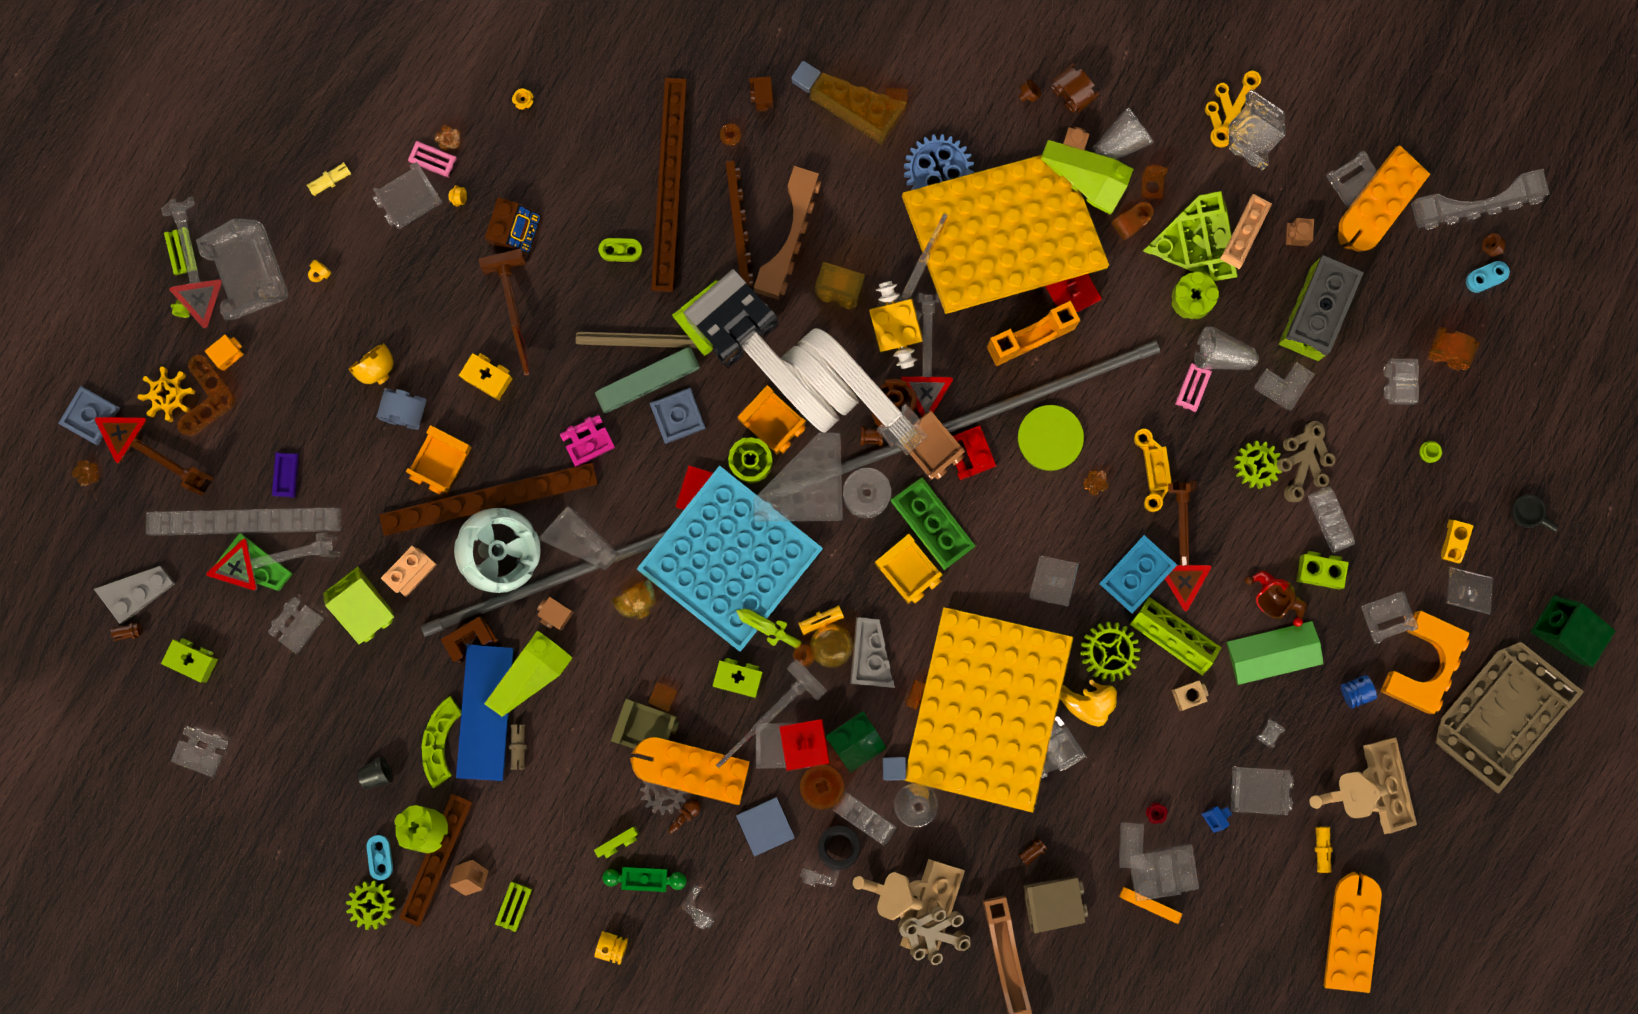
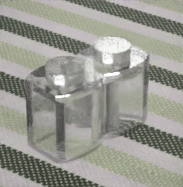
[1384,358,1419,405]

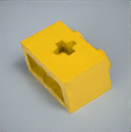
[459,353,513,400]

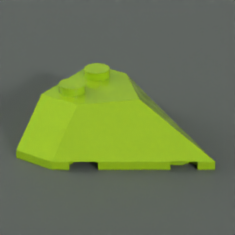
[1143,191,1238,281]

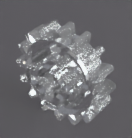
[640,780,688,815]

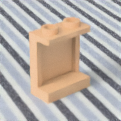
[381,546,437,597]

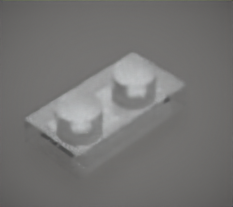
[1119,822,1144,869]

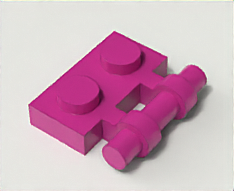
[560,415,615,467]

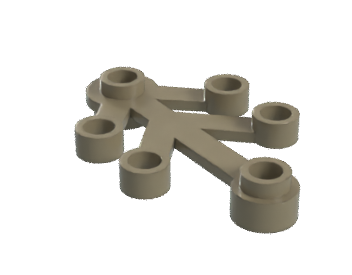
[1277,421,1335,502]
[898,906,971,965]

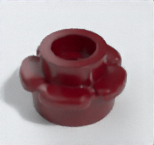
[1146,802,1168,824]

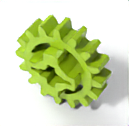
[1234,441,1282,489]
[346,881,396,930]

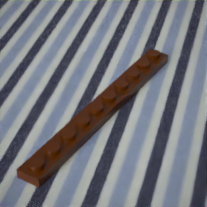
[651,78,687,293]
[379,463,598,536]

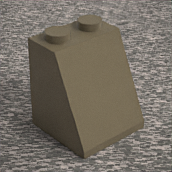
[1023,877,1088,933]

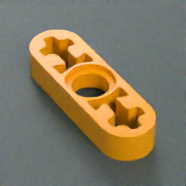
[1119,887,1183,924]

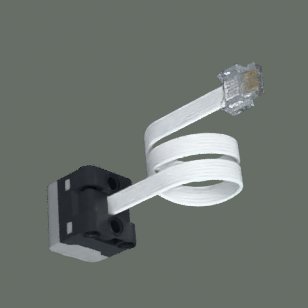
[683,269,928,456]

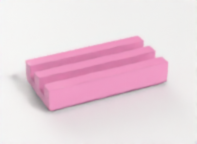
[408,141,457,178]
[1175,363,1212,412]

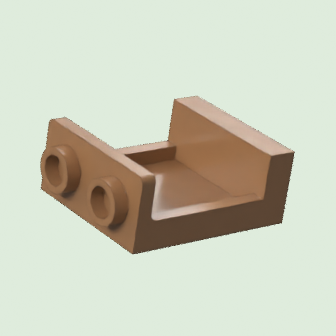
[901,410,965,480]

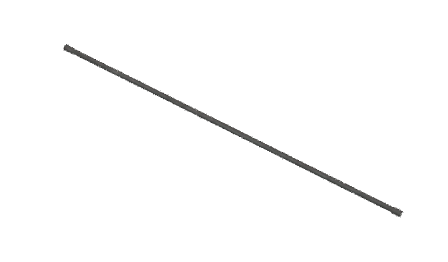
[421,340,1160,637]

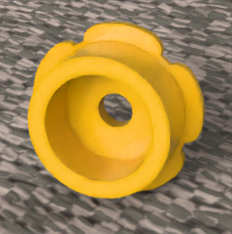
[512,89,533,110]
[449,185,467,207]

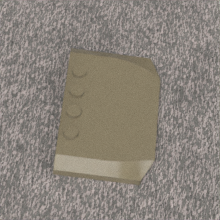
[1435,642,1584,794]

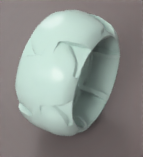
[454,508,541,593]

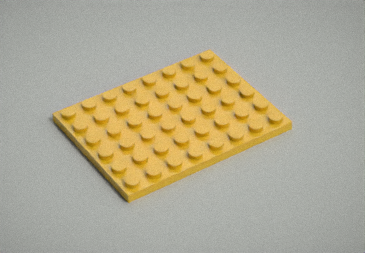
[902,155,1109,314]
[905,607,1074,813]

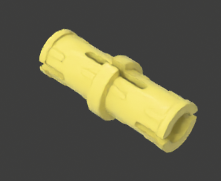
[307,162,351,197]

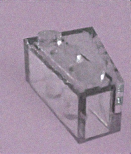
[539,506,620,570]

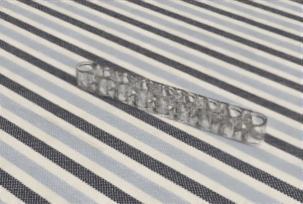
[146,508,341,536]

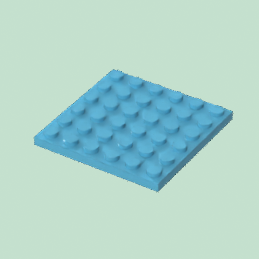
[637,466,823,652]

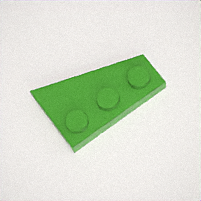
[213,533,293,591]

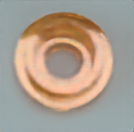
[720,124,741,146]
[793,645,815,667]

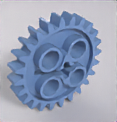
[904,134,974,190]

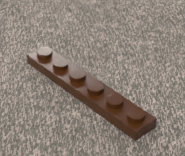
[726,161,754,287]
[399,793,473,927]

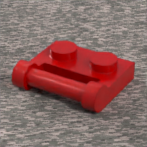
[953,426,996,480]

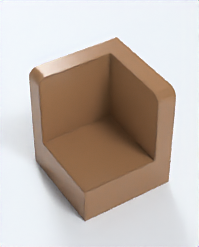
[449,860,489,896]

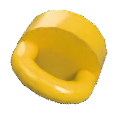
[308,260,331,282]

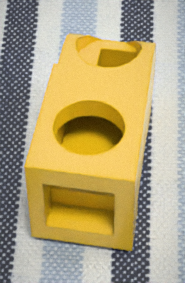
[1441,519,1473,563]

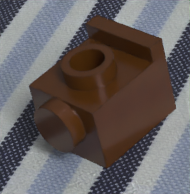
[749,76,773,112]

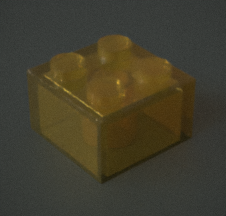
[815,262,865,309]

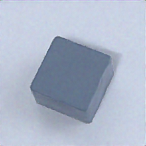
[791,61,821,93]
[882,757,906,780]

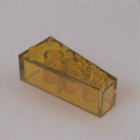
[810,73,907,145]

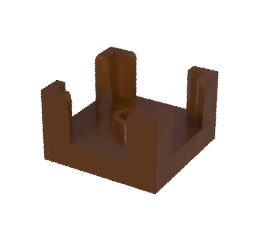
[440,617,499,664]

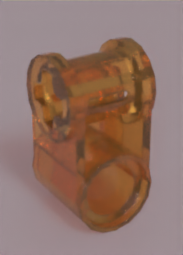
[1111,202,1154,241]

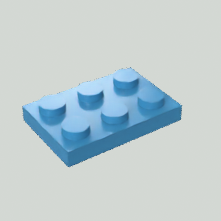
[1099,535,1177,614]

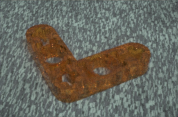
[177,355,235,436]

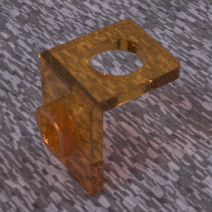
[1141,165,1168,199]

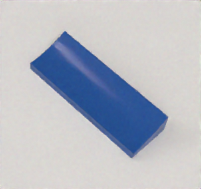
[456,645,514,781]

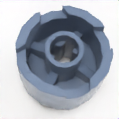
[376,388,427,430]

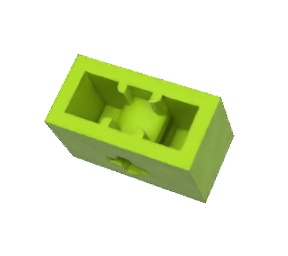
[161,638,218,683]
[713,658,763,698]

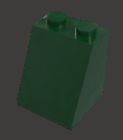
[1530,595,1616,668]
[826,711,887,773]

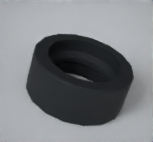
[818,825,861,870]

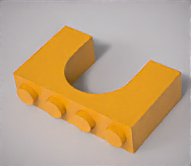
[987,301,1080,366]
[1380,611,1470,714]

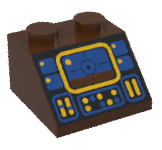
[485,197,542,256]

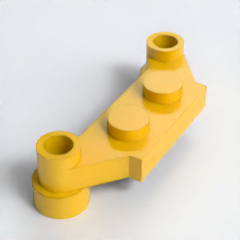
[1134,429,1171,512]

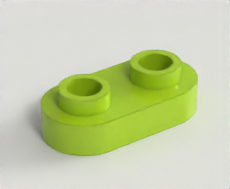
[599,238,643,262]

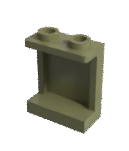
[611,699,679,749]

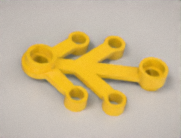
[1205,71,1267,148]

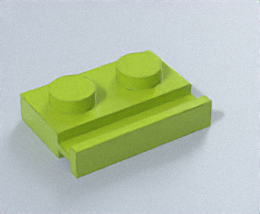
[594,826,640,858]

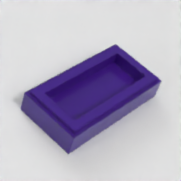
[272,452,299,498]

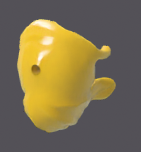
[1060,679,1117,727]

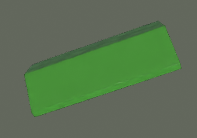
[890,478,976,570]
[1226,621,1323,685]

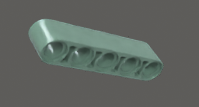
[595,347,700,413]

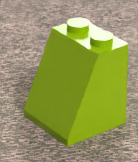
[323,567,394,644]

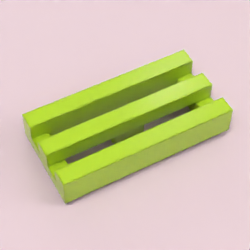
[164,227,197,275]
[495,882,532,932]

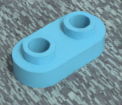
[1466,261,1510,293]
[367,835,393,880]

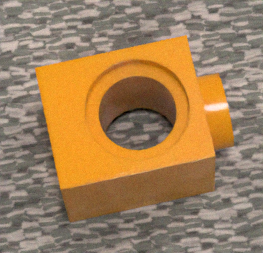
[205,335,244,371]

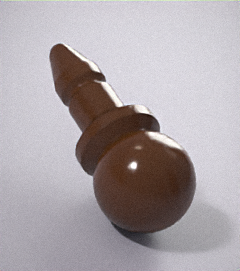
[668,799,701,834]

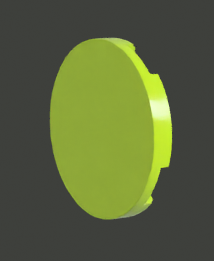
[1018,405,1084,471]

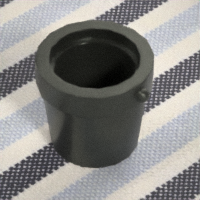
[357,756,393,790]

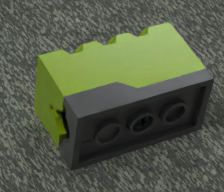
[1279,255,1364,361]

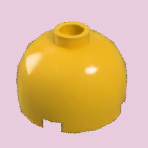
[349,343,394,385]

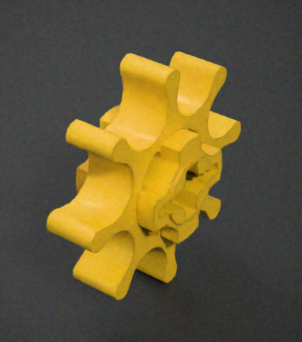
[138,367,195,422]

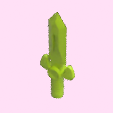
[736,609,801,649]

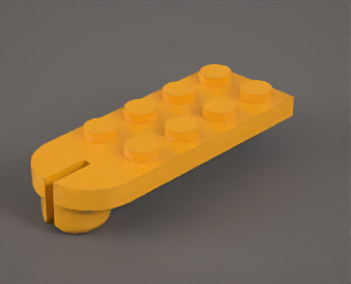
[1338,146,1430,251]
[630,737,749,805]
[1323,872,1382,993]

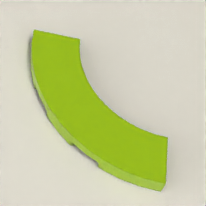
[421,696,462,789]

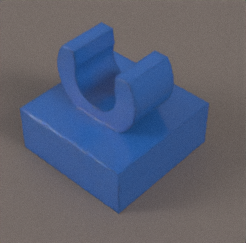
[1202,806,1232,833]

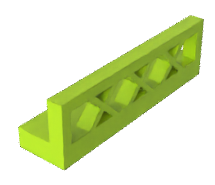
[1130,597,1221,675]

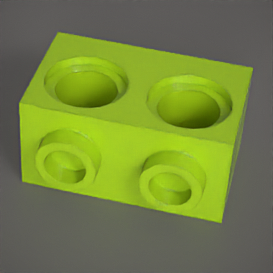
[1296,551,1349,590]

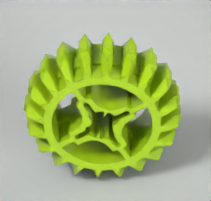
[1080,622,1141,682]

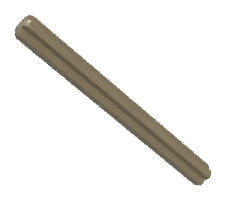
[575,332,697,348]

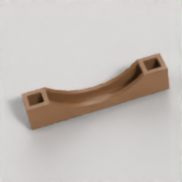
[754,166,822,300]
[982,896,1032,1014]

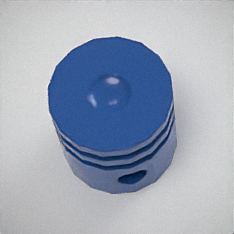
[1341,675,1377,709]

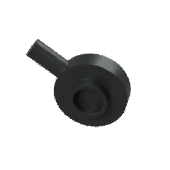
[1510,494,1559,533]

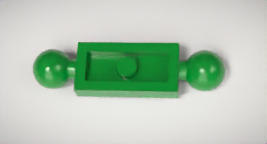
[602,867,687,892]

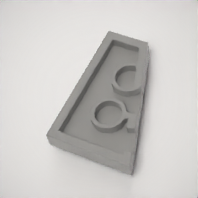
[94,566,175,624]
[850,617,895,688]

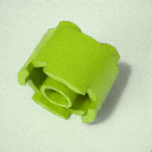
[1171,272,1219,319]
[728,438,773,484]
[395,805,448,854]

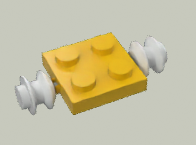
[869,281,923,369]

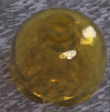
[611,579,656,620]
[810,624,854,668]

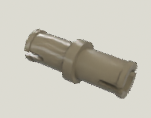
[509,725,527,770]

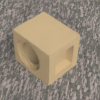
[1172,680,1209,711]

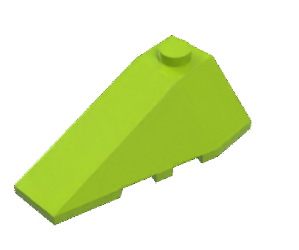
[1041,140,1133,215]
[484,631,573,717]

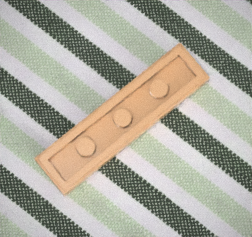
[1220,194,1272,269]

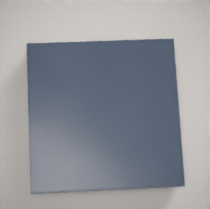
[58,386,120,445]
[650,388,706,444]
[736,797,795,857]

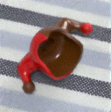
[1245,571,1307,627]

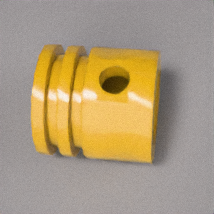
[594,931,628,965]

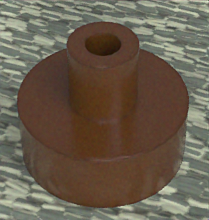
[1019,79,1042,102]
[1482,233,1506,256]

